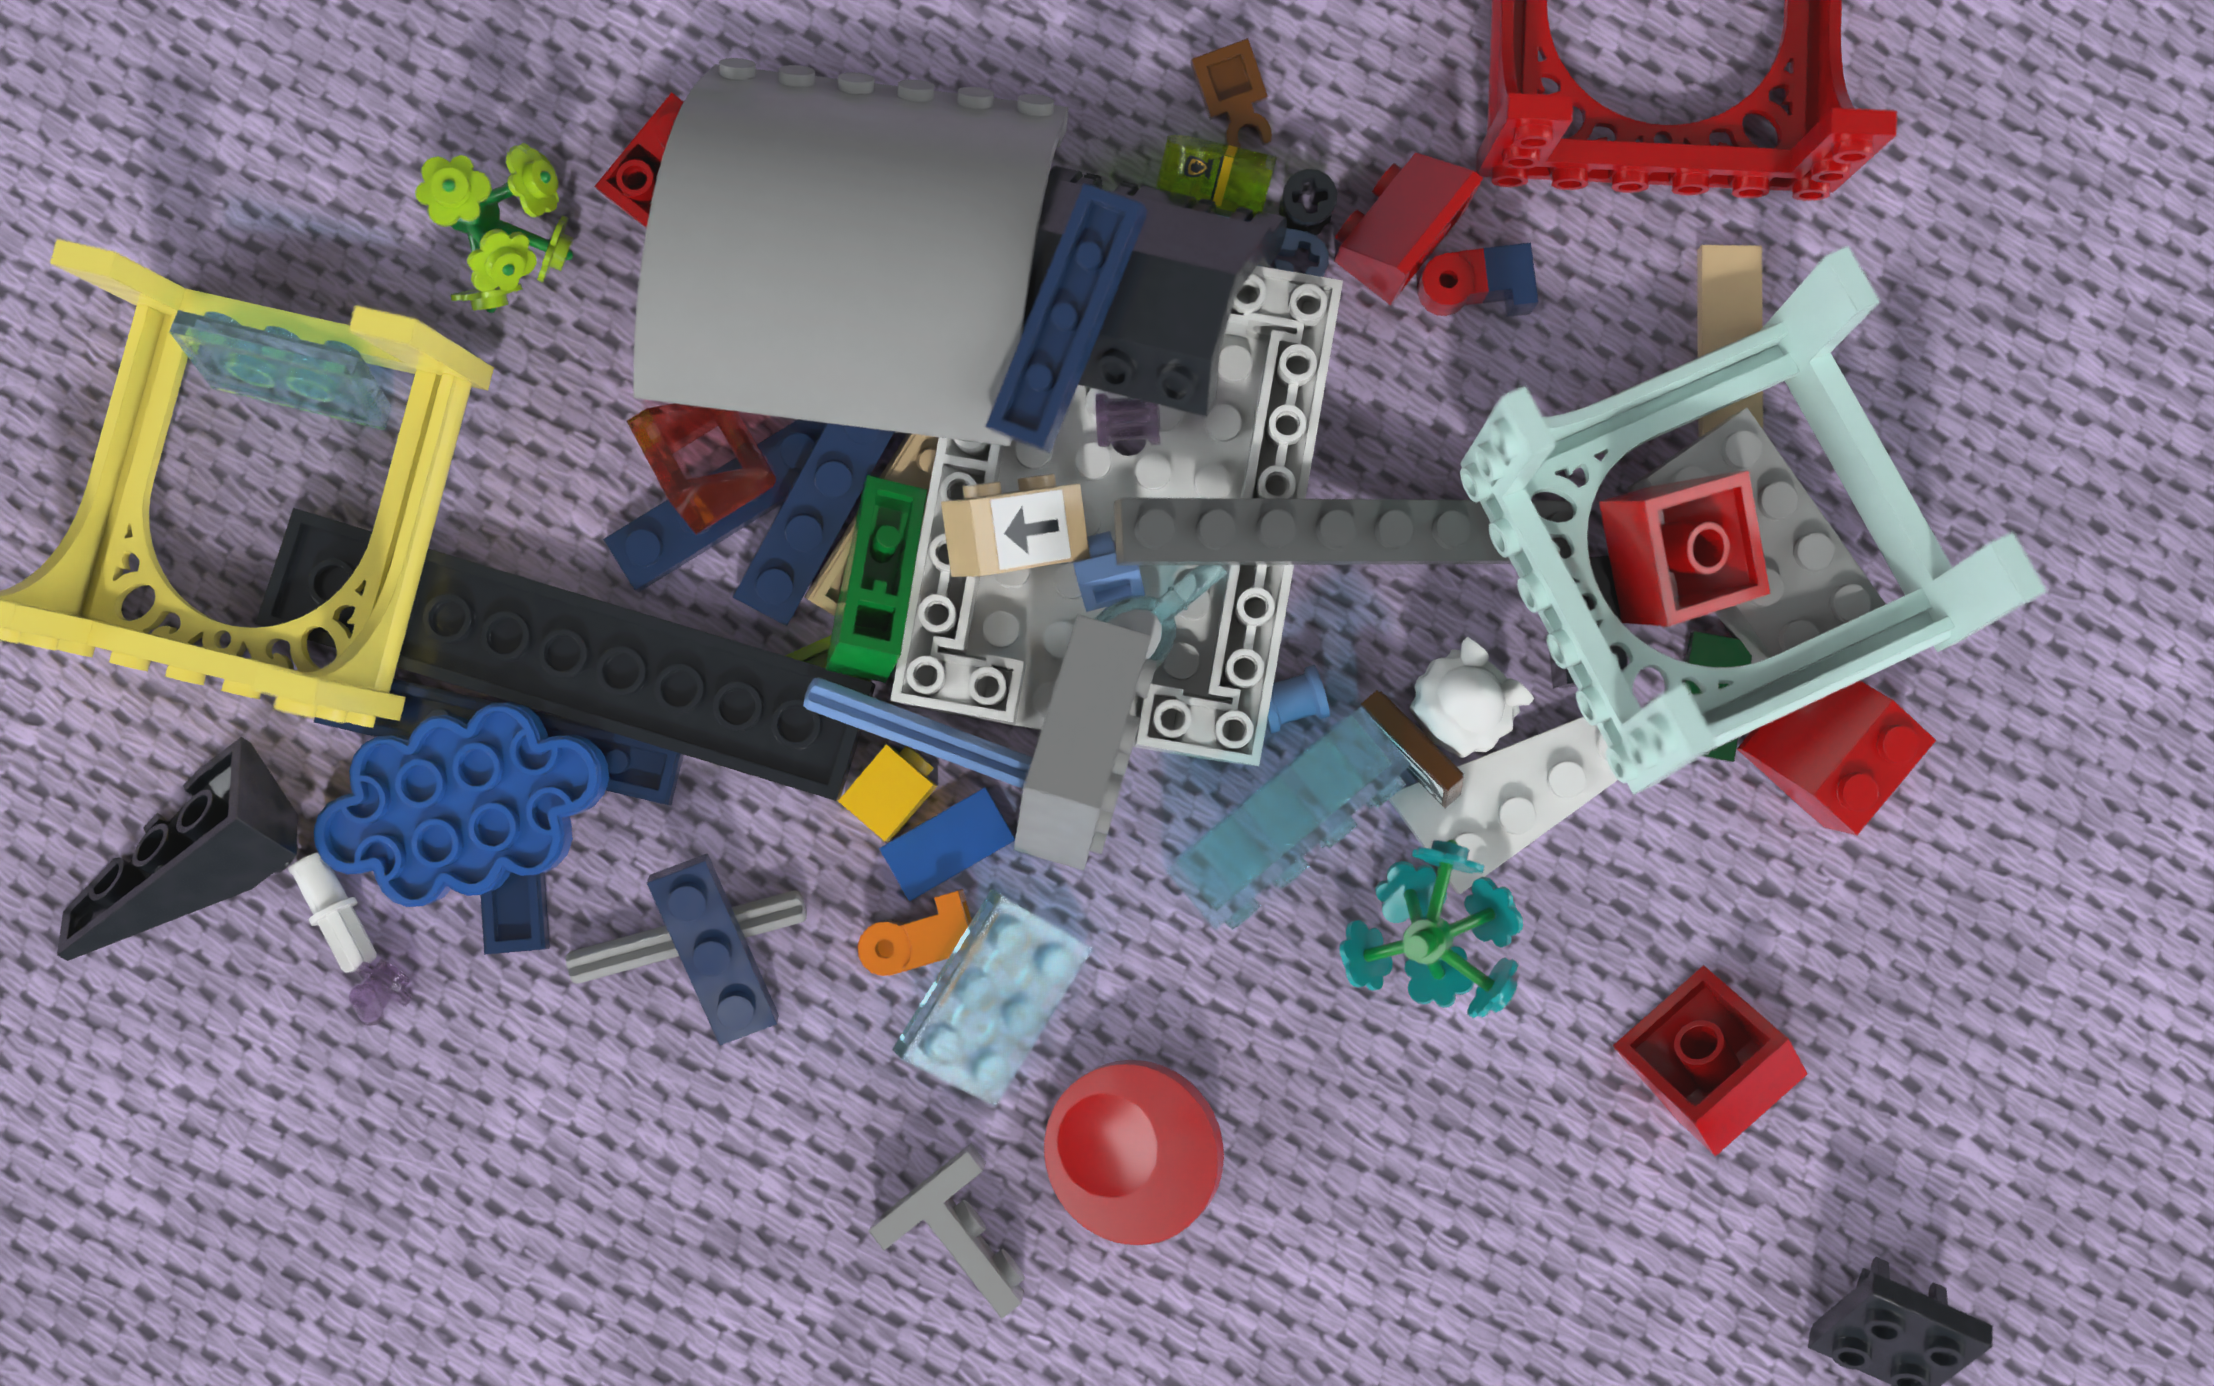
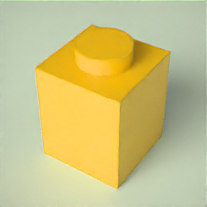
[838,744,938,842]

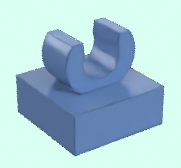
[1073,531,1146,612]

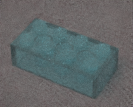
[1163,706,1411,930]

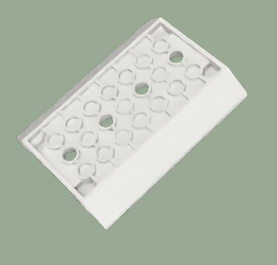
[890,266,1343,766]

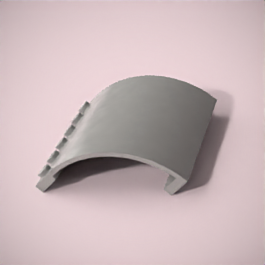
[633,58,1069,446]

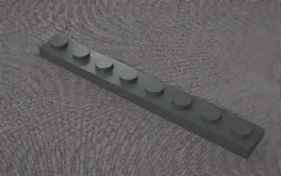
[1114,498,1589,565]

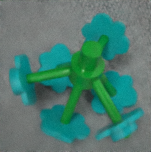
[1339,839,1523,1018]

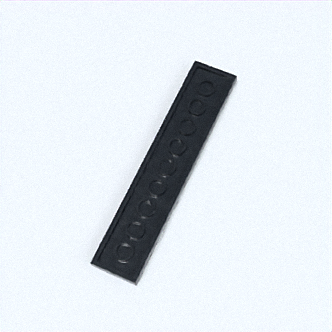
[255,508,876,801]

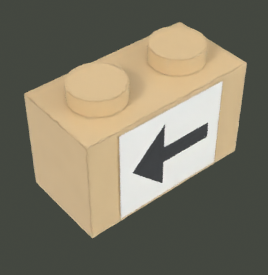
[941,474,1090,577]

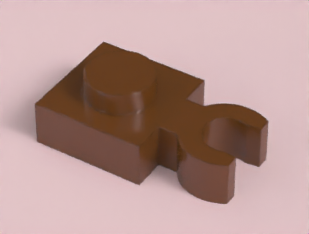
[1190,38,1272,156]

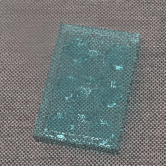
[169,310,392,430]
[892,889,1093,1107]

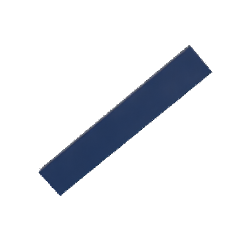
[314,663,684,805]

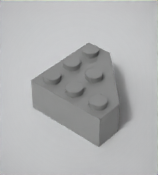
[1014,615,1157,871]

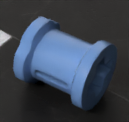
[1266,665,1330,734]

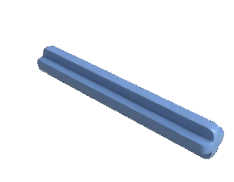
[803,678,1033,789]

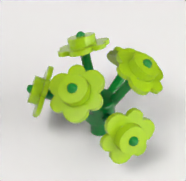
[415,143,574,313]

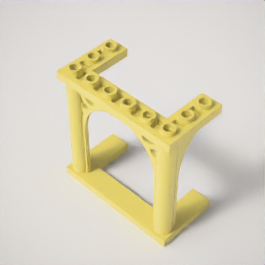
[0,239,494,728]

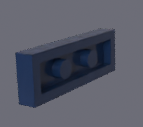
[647,853,779,1046]

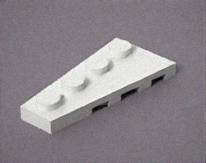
[1385,716,1618,894]

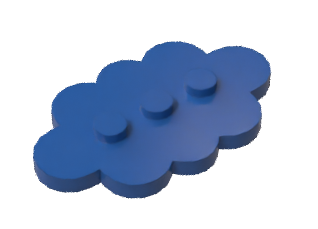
[314,703,609,907]

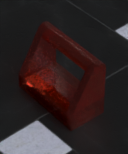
[627,403,776,534]

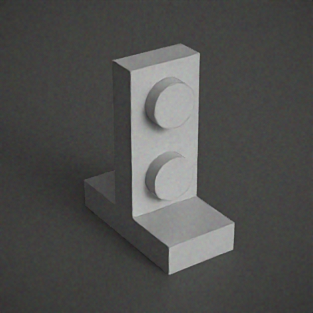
[868,1143,1025,1319]

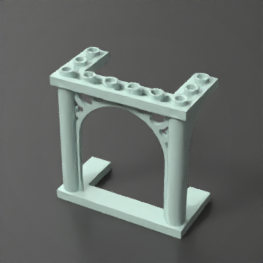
[1460,246,2047,795]

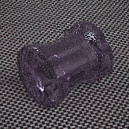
[1095,393,1161,447]

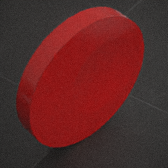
[1044,1060,1224,1245]

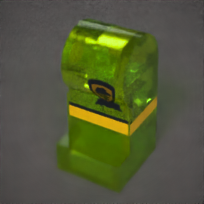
[1156,135,1277,218]

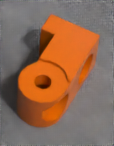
[858,889,980,976]

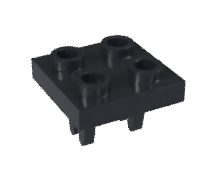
[1808,1257,1993,1386]

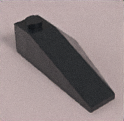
[57,737,298,961]

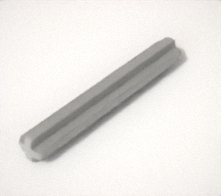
[566,890,807,984]

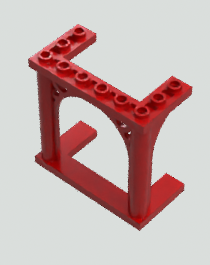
[1476,0,1897,201]

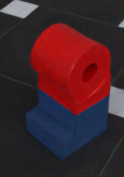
[1417,242,1538,317]

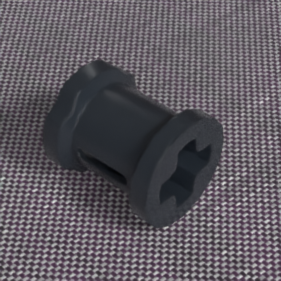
[1278,169,1338,236]

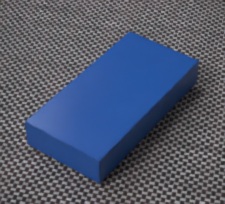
[879,787,1015,902]

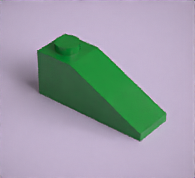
[825,475,927,683]

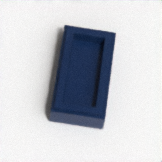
[480,872,550,955]

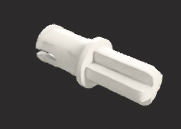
[288,852,376,973]

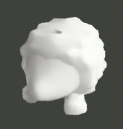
[1409,637,1534,758]

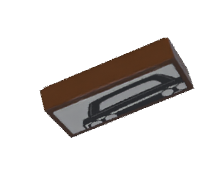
[1361,690,1464,809]

